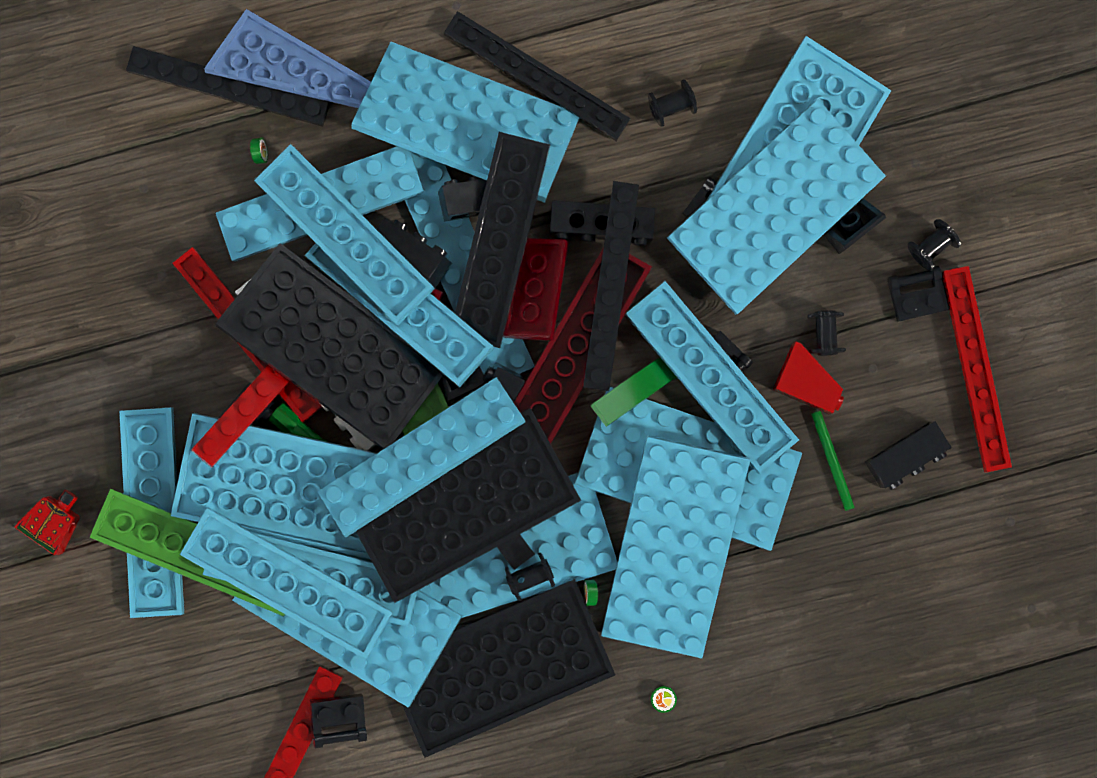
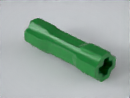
[269,403,329,442]

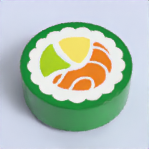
[250,138,268,164]
[583,580,598,606]
[650,685,677,713]

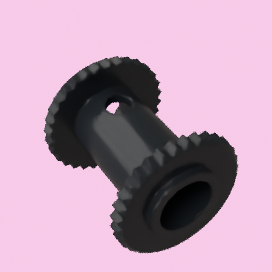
[648,80,697,127]
[908,219,961,271]
[807,310,846,356]
[505,552,555,601]

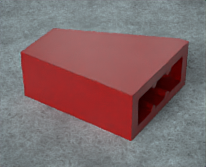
[773,341,844,414]

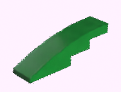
[590,358,677,427]

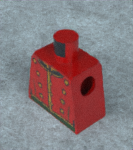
[14,490,80,556]

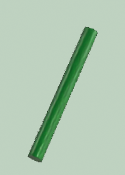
[811,410,855,511]

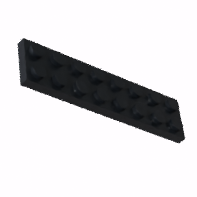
[455,132,551,348]

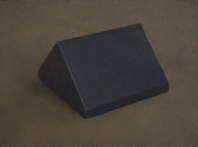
[823,198,886,254]

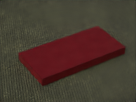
[503,238,568,341]

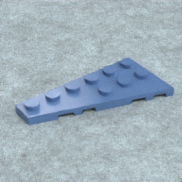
[204,9,371,108]

